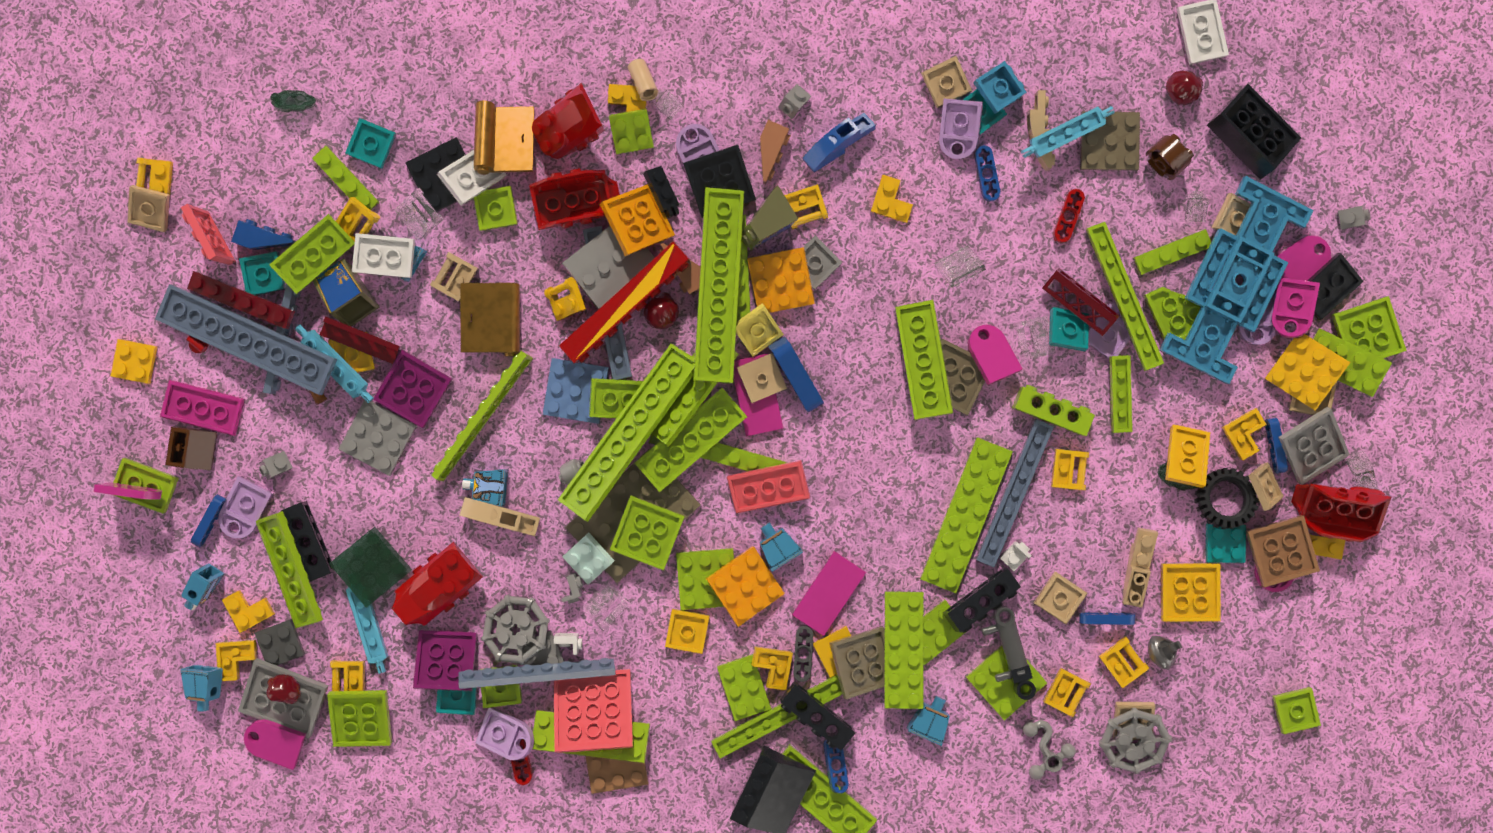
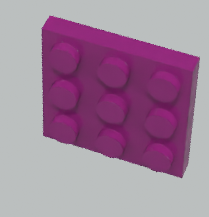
[373,350,453,428]
[413,630,477,691]

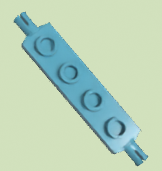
[1021,106,1115,158]
[295,324,374,403]
[346,573,388,674]

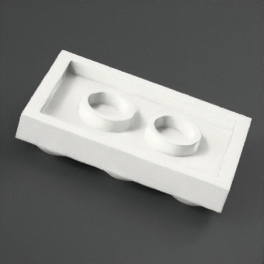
[1177,0,1229,65]
[437,150,506,206]
[352,233,415,278]

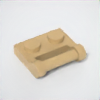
[430,252,478,302]

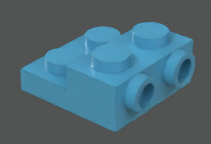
[973,61,1027,114]

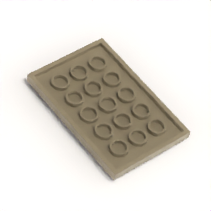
[565,449,701,583]

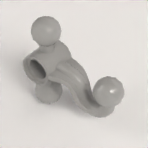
[1023,720,1076,780]

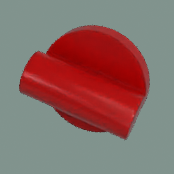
[186,335,209,353]

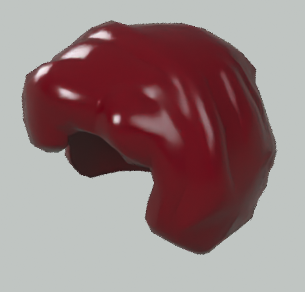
[1166,70,1203,105]
[643,292,679,329]
[266,674,301,704]

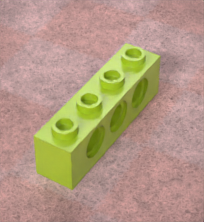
[1012,385,1095,436]

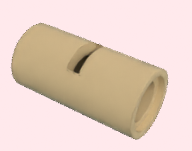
[628,59,658,101]

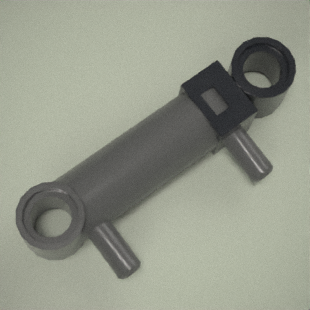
[981,605,1036,700]

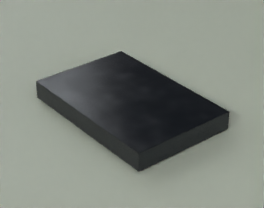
[1307,253,1363,320]

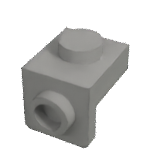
[778,84,811,119]
[1338,206,1371,230]
[259,451,293,480]
[561,573,583,604]

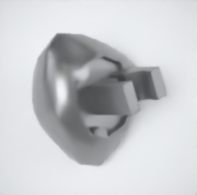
[1148,636,1183,670]

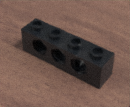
[281,501,336,582]
[943,568,1021,633]
[780,681,856,751]

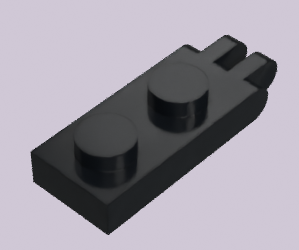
[643,166,679,218]

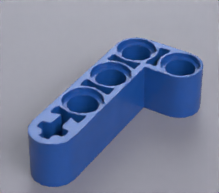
[768,336,824,413]

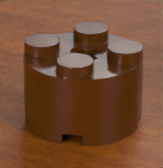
[1146,134,1194,180]

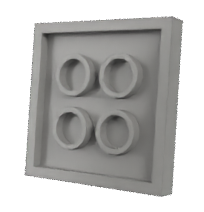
[339,400,417,476]
[1279,407,1350,484]

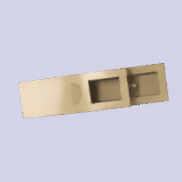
[1027,90,1055,171]
[459,497,540,536]
[1122,527,1158,607]

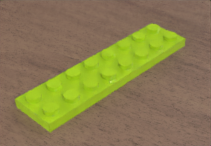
[920,437,1013,593]

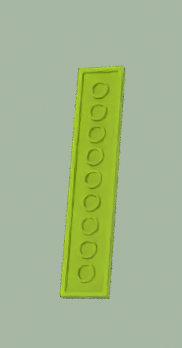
[693,187,744,384]
[558,344,695,522]

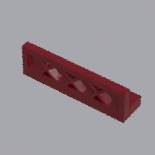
[1042,268,1120,336]
[319,316,400,364]

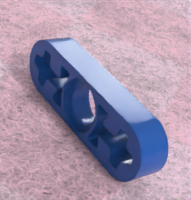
[974,145,1000,201]
[1265,417,1288,474]
[191,494,226,548]
[1079,612,1136,625]
[823,739,849,793]

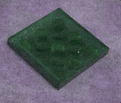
[329,527,412,608]

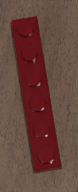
[187,271,295,329]

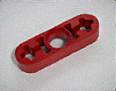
[1053,189,1085,243]
[511,739,533,785]

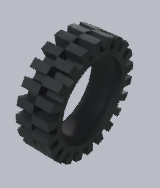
[1194,468,1259,529]

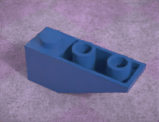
[231,219,296,250]

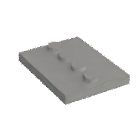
[562,226,655,309]
[238,658,329,738]

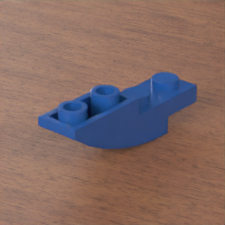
[803,113,876,172]

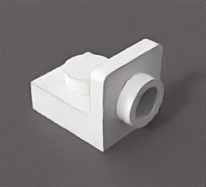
[999,541,1032,571]
[554,633,582,655]

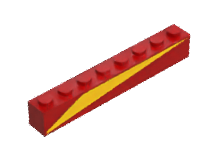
[559,241,691,363]

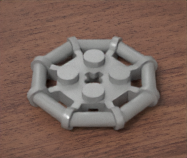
[481,594,550,666]
[1099,708,1172,774]

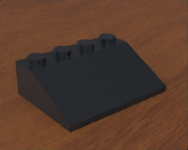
[1207,84,1301,180]
[730,745,816,833]

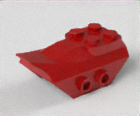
[532,83,605,159]
[529,168,620,230]
[1291,484,1392,542]
[392,541,483,626]

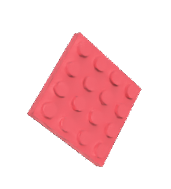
[554,669,633,753]

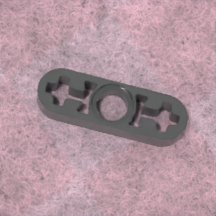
[793,625,813,682]

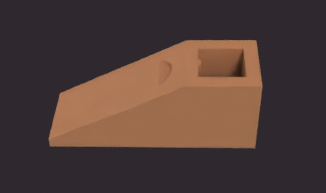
[760,120,791,184]
[659,243,700,295]

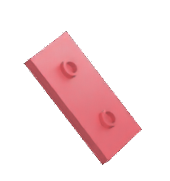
[727,460,810,513]

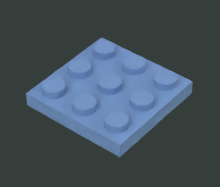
[542,358,609,424]

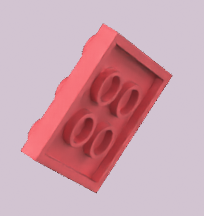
[181,204,236,265]

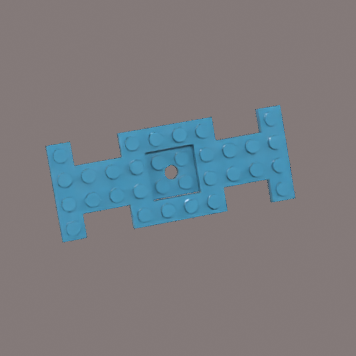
[1159,176,1314,384]

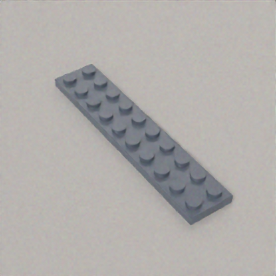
[155,284,337,395]

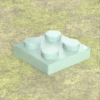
[562,533,614,585]

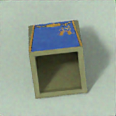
[742,186,798,250]
[313,258,380,327]

